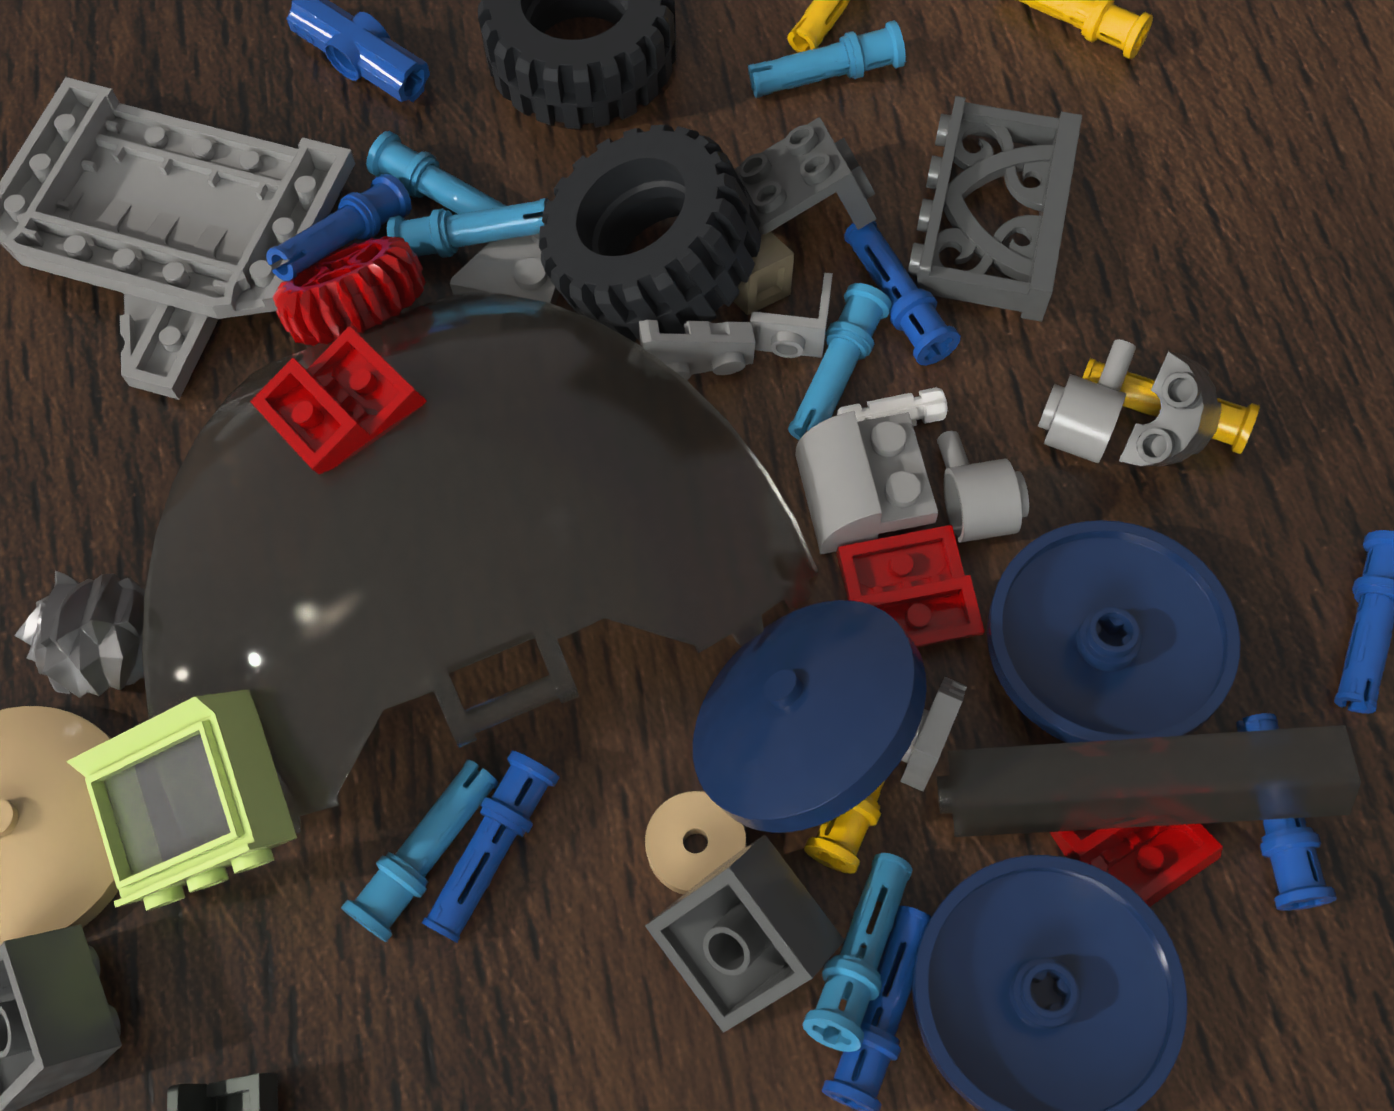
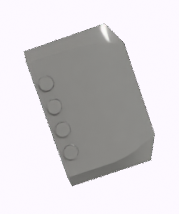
[0,77,355,319]

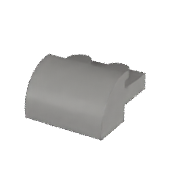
[795,411,938,554]

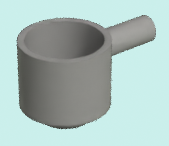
[1038,340,1136,463]
[937,431,1029,543]

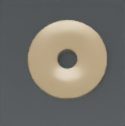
[645,791,746,895]

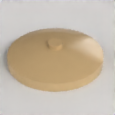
[0,706,119,945]

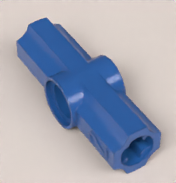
[286,0,430,102]

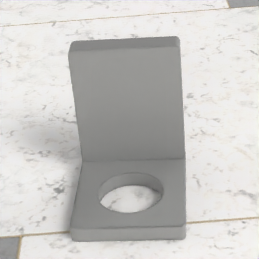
[750,272,833,358]

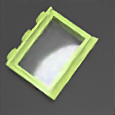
[66,689,297,911]

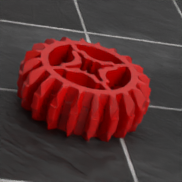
[272,236,426,346]

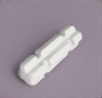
[837,387,948,426]

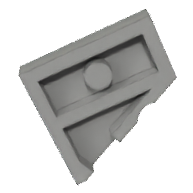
[450,216,560,316]
[120,293,219,400]
[639,320,756,385]
[900,677,967,791]

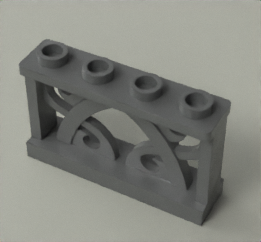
[908,96,1082,322]

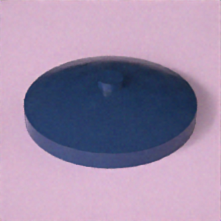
[987,520,1241,755]
[693,600,927,833]
[912,855,1187,1111]

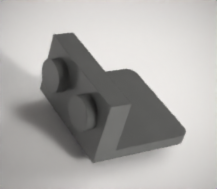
[735,117,877,235]

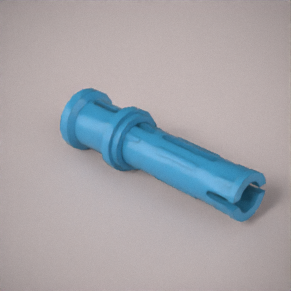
[748,20,906,98]
[366,131,506,214]
[387,198,549,258]
[788,283,892,440]
[341,760,499,943]
[803,853,913,1052]

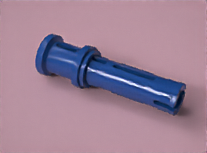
[266,174,411,281]
[844,221,961,366]
[1334,530,1394,714]
[1235,713,1337,911]
[422,750,560,943]
[822,906,932,1111]

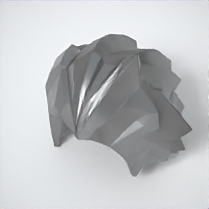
[14,571,167,698]

